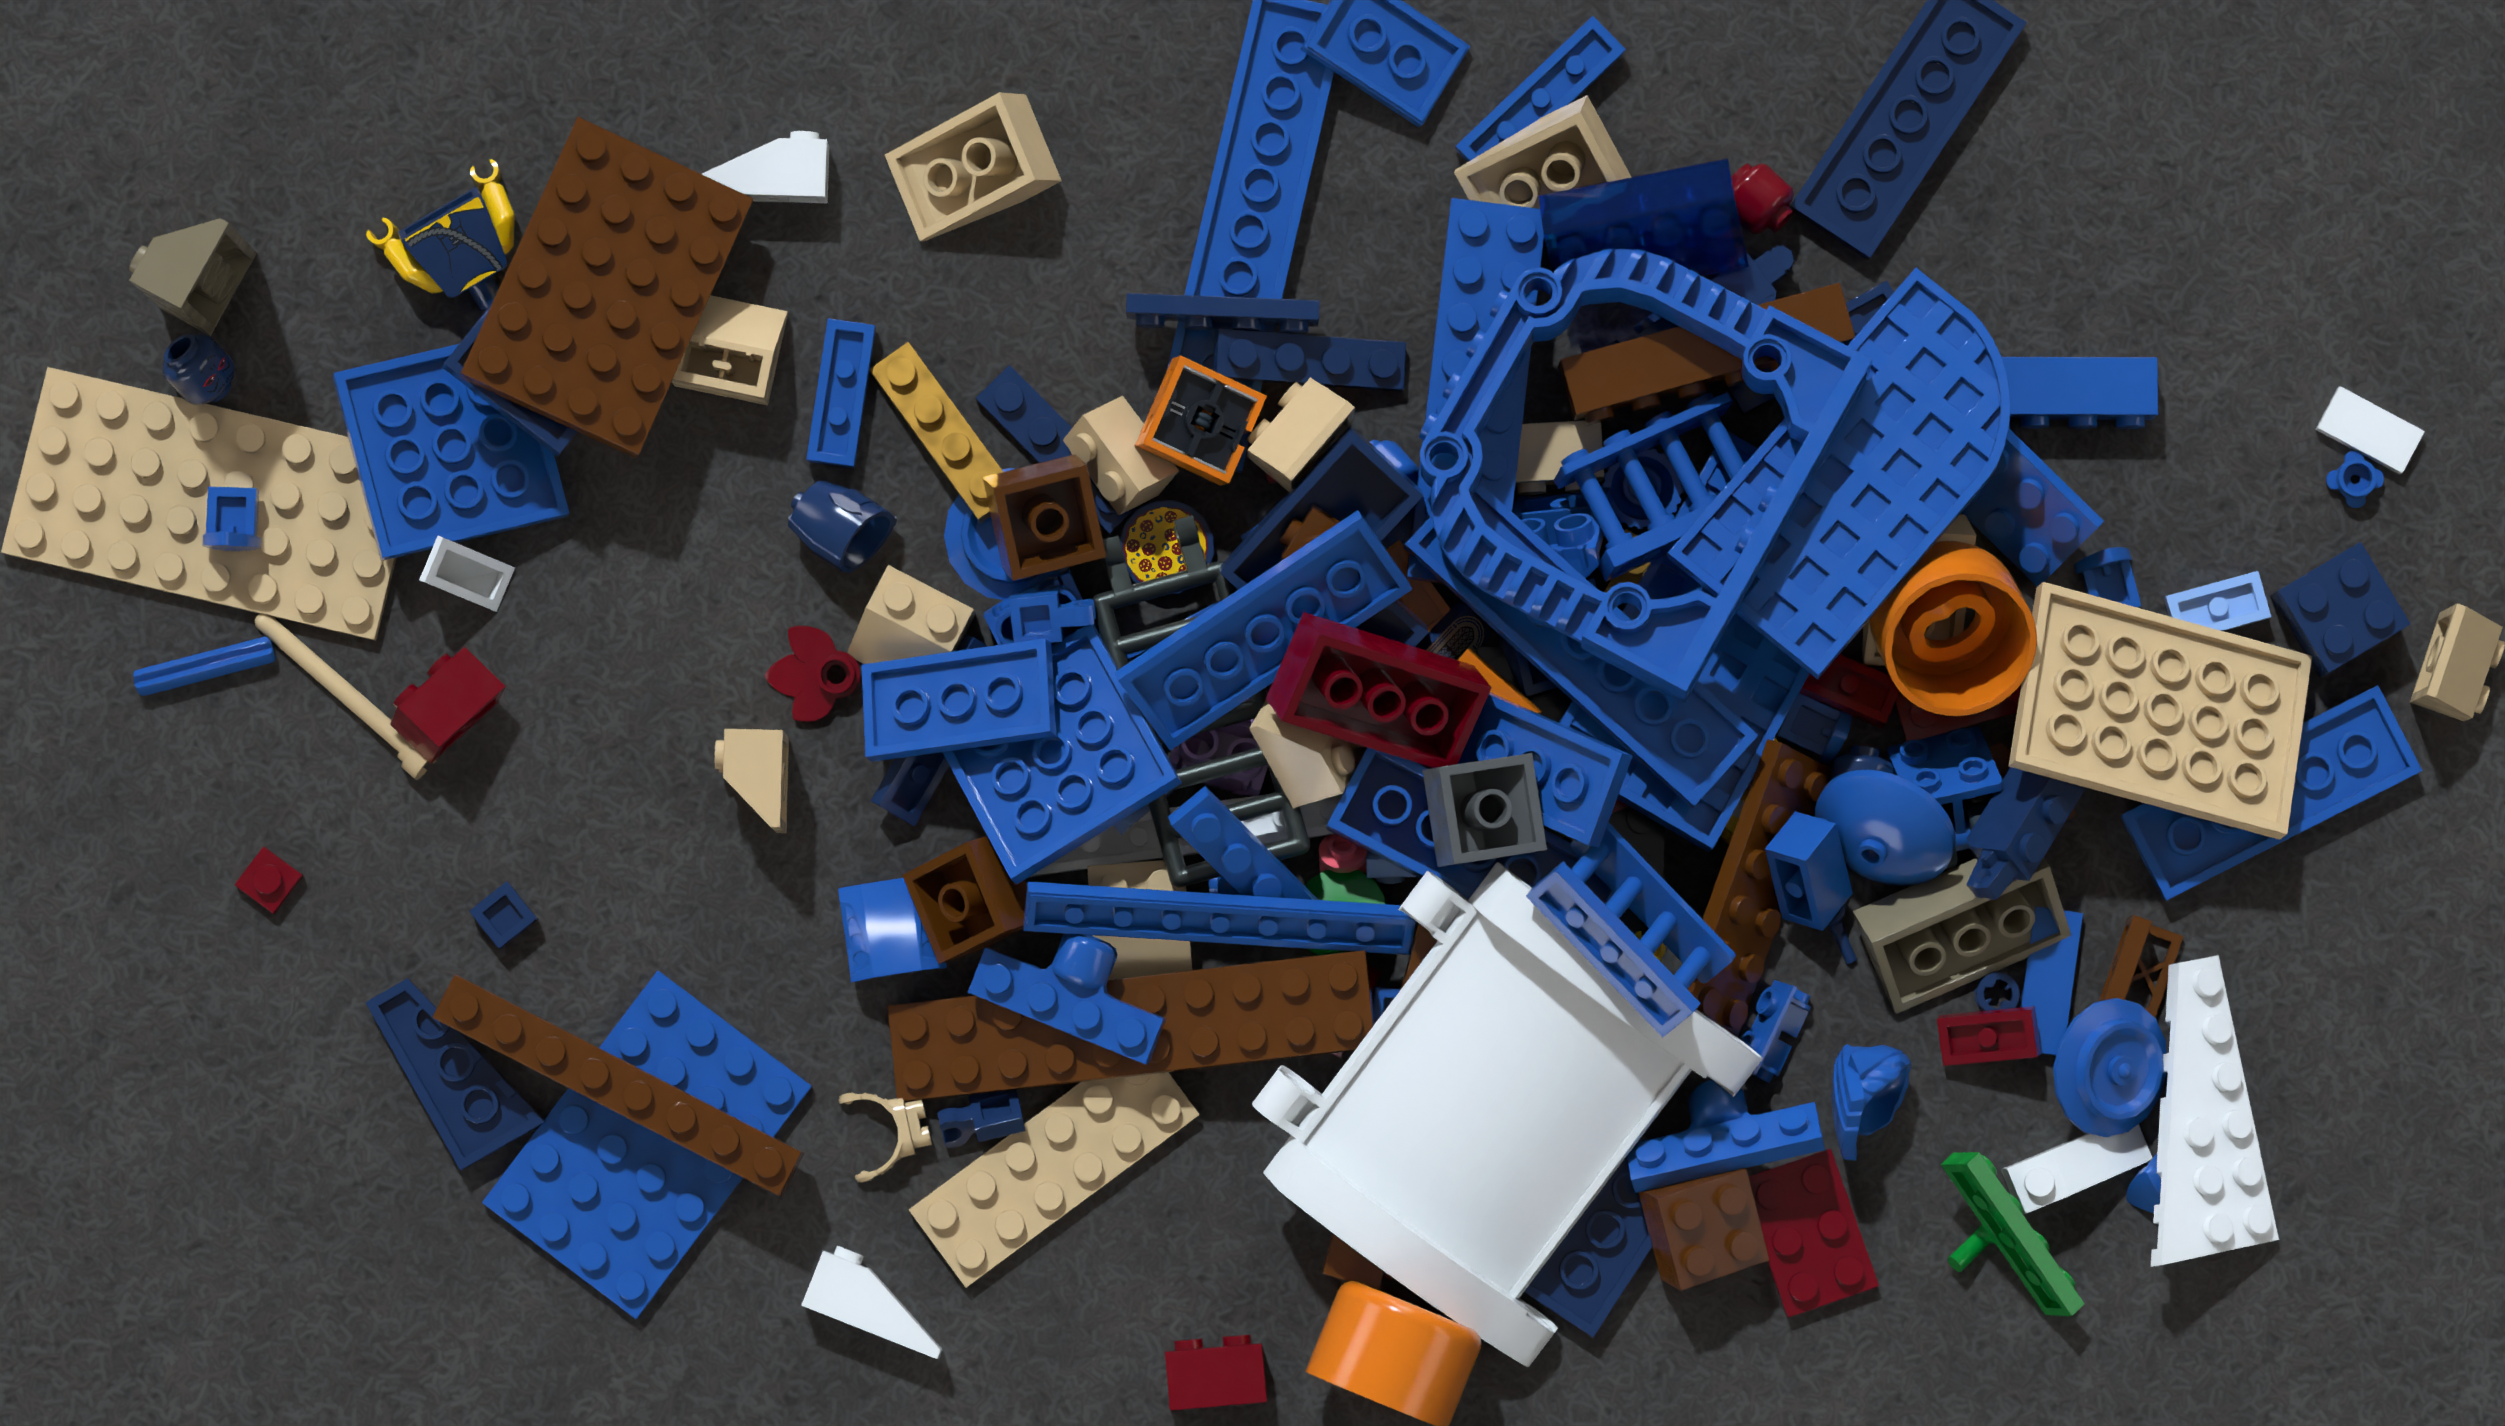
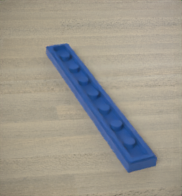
[1023,882,1416,955]

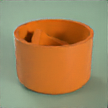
[1870,541,2037,716]
[1305,1281,1482,1426]

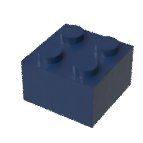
[2270,542,2411,678]

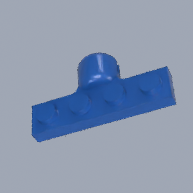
[968,934,1166,1065]
[1627,1080,1825,1193]

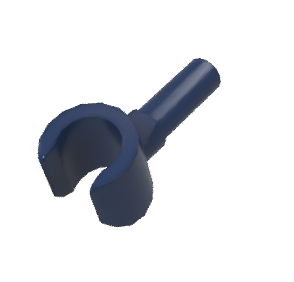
[1826,905,1857,964]

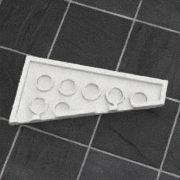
[2151,955,2279,1267]

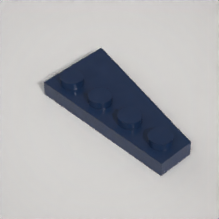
[365,978,545,1171]

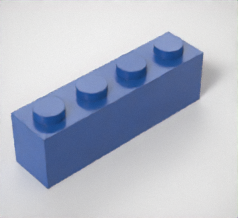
[2002,357,2158,429]

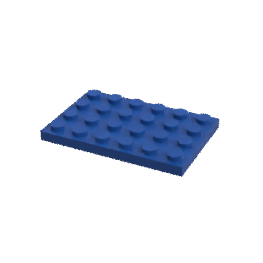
[482,970,813,1319]

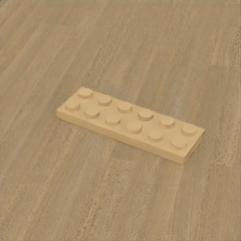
[909,1072,1200,1288]

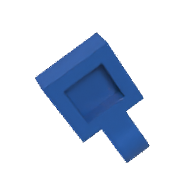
[1009,591,1096,643]

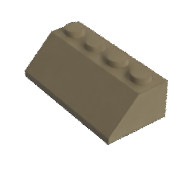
[129,218,257,336]
[1853,858,2071,1014]

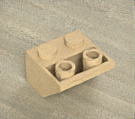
[672,295,788,405]

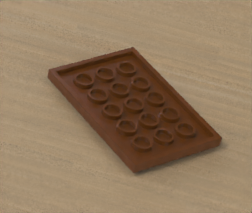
[459,117,754,458]

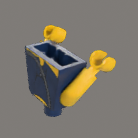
[366,159,515,310]

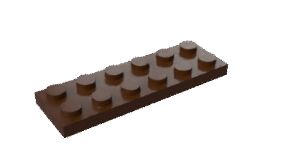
[1688,739,1831,1038]

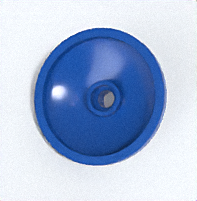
[1815,770,1956,886]

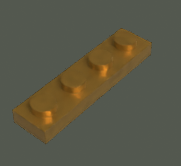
[869,342,1003,523]

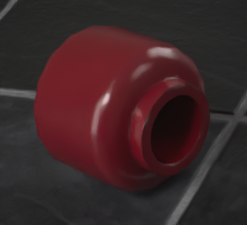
[1722,163,1794,234]

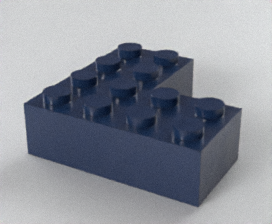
[1220,425,1429,647]

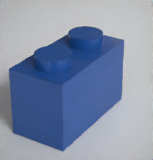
[1765,811,1853,931]

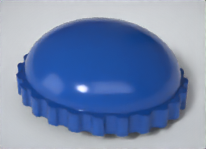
[1602,448,1683,529]

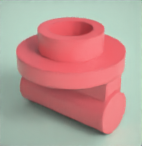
[1319,834,1367,873]

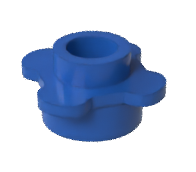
[2326,451,2384,508]

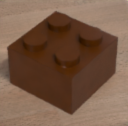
[983,454,1106,581]
[902,836,1027,964]
[1638,1168,1769,1290]

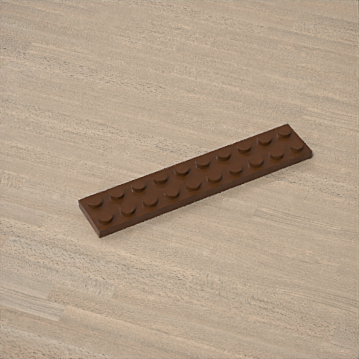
[888,950,1375,1102]

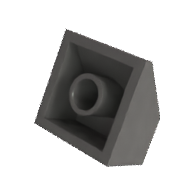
[1423,753,1547,867]

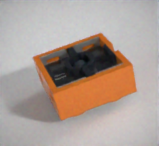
[1135,356,1267,486]

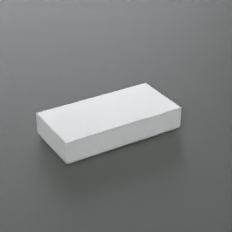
[2315,386,2425,475]

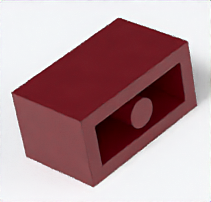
[390,647,506,764]
[1165,1334,1267,1410]

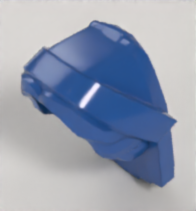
[1831,1044,1911,1160]

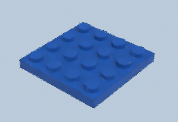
[332,344,569,561]
[942,625,1182,884]

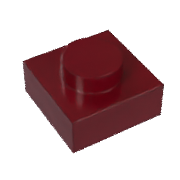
[234,846,304,914]

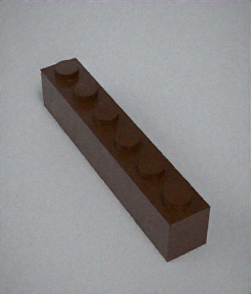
[1558,282,1855,425]

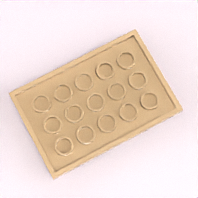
[2008,582,2312,840]

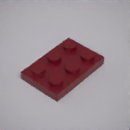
[1748,1148,1879,1318]

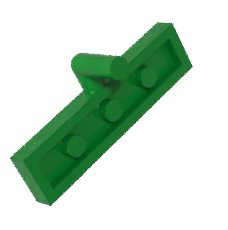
[1941,1152,2085,1316]

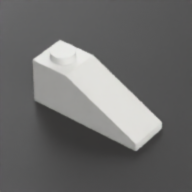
[702,131,829,203]
[2001,1124,2152,1214]
[802,1245,943,1359]

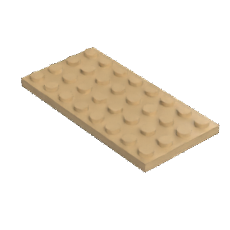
[1,367,397,641]

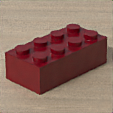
[1266,612,1492,768]

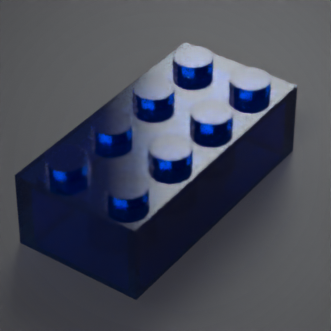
[1538,159,1749,276]

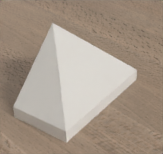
[419,536,515,612]

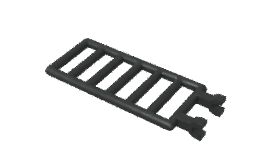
[1093,515,1310,888]

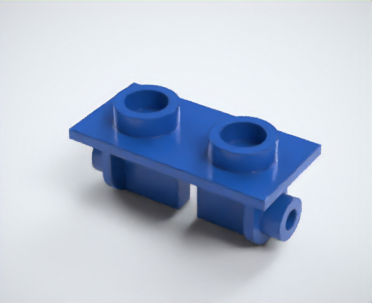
[1740,980,1811,1084]

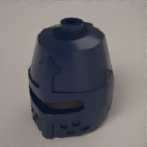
[788,481,897,573]

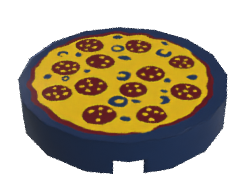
[1120,500,1214,596]

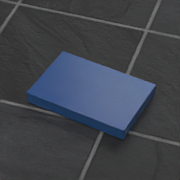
[1300,0,1470,127]

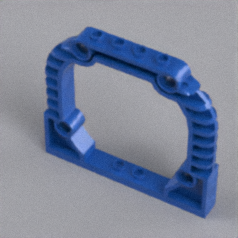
[1419,249,1873,703]

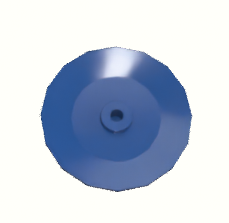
[944,468,1069,600]
[2053,998,2167,1138]

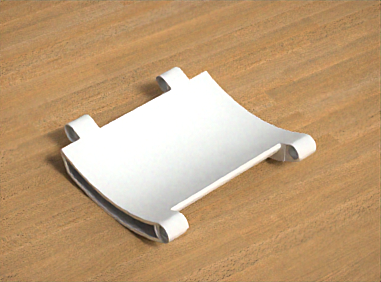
[1252,862,1763,1367]

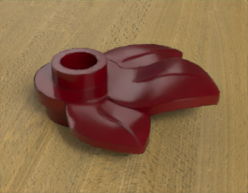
[764,625,861,721]

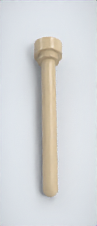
[255,613,436,780]

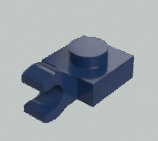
[937,1089,1026,1148]

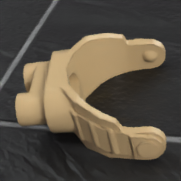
[838,1092,932,1183]

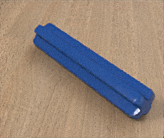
[133,637,275,696]

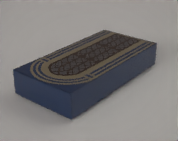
[1416,600,1493,660]

